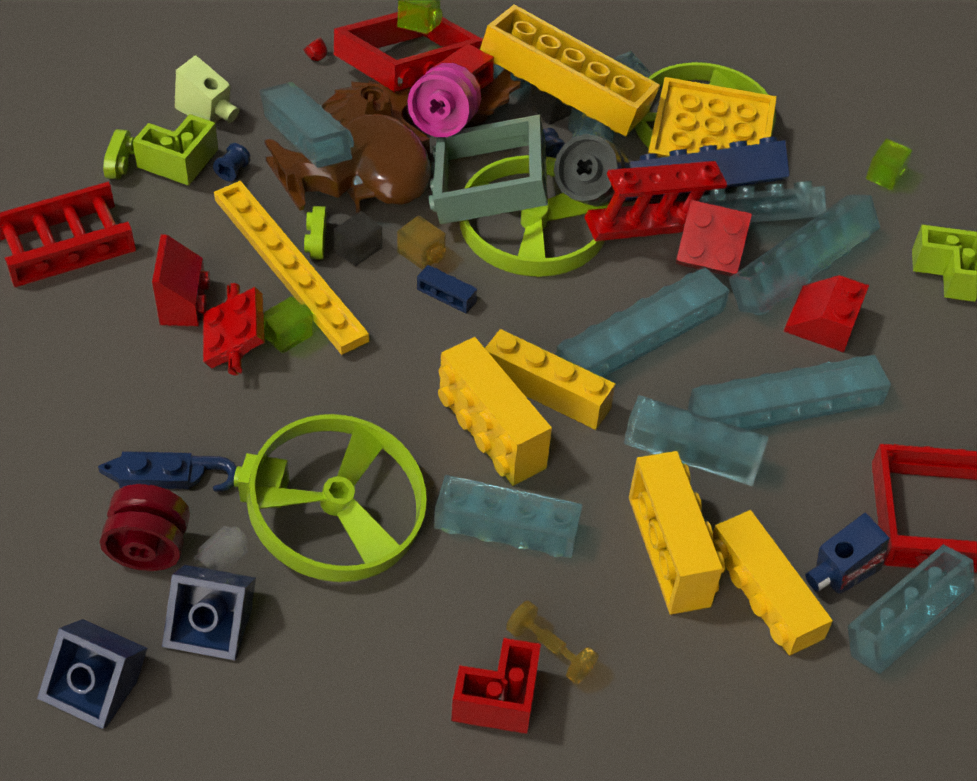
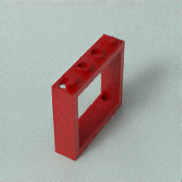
[334,6,483,92]
[872,444,977,573]

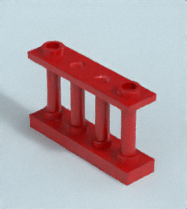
[584,161,727,241]
[0,181,136,288]

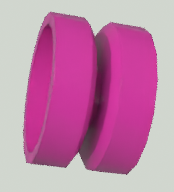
[407,63,481,137]

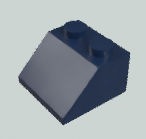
[162,565,256,660]
[37,619,148,729]

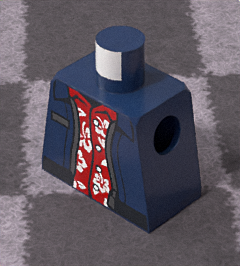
[805,512,890,594]

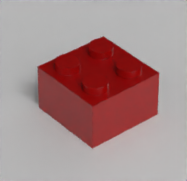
[676,200,752,278]

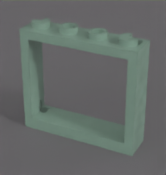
[429,114,548,224]

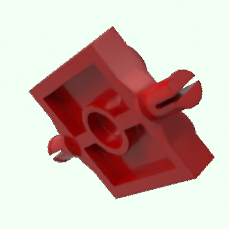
[203,283,265,376]

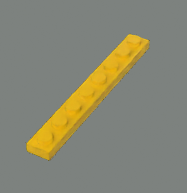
[214,181,369,355]

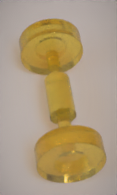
[506,600,599,684]

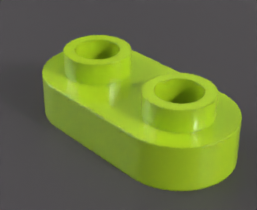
[103,129,135,180]
[304,206,327,260]

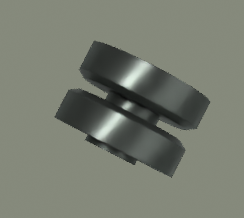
[554,134,630,207]

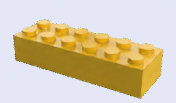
[480,4,660,136]

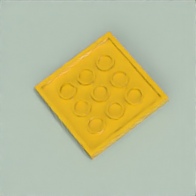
[648,77,777,158]

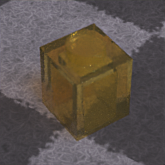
[397,215,446,270]

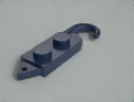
[98,451,237,492]

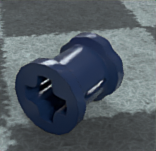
[213,143,251,182]

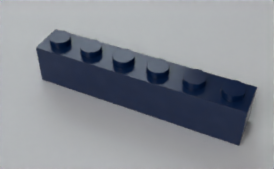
[624,137,790,202]

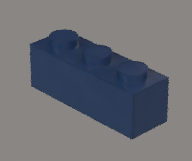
[417,265,477,314]

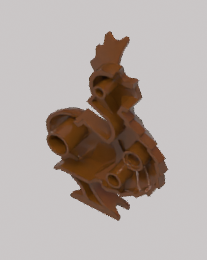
[264,69,521,213]

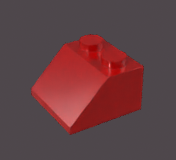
[152,234,210,326]
[784,275,869,353]

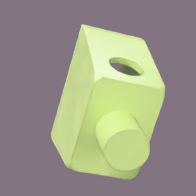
[175,55,239,123]

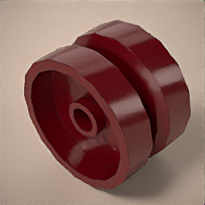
[99,484,190,571]

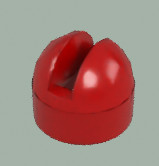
[303,37,327,61]

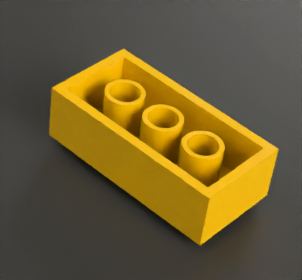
[438,337,552,486]
[629,451,725,615]

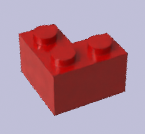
[451,638,541,734]

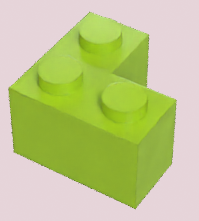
[133,114,218,186]
[912,224,977,302]

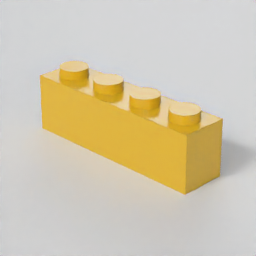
[485,329,616,430]
[712,510,833,656]

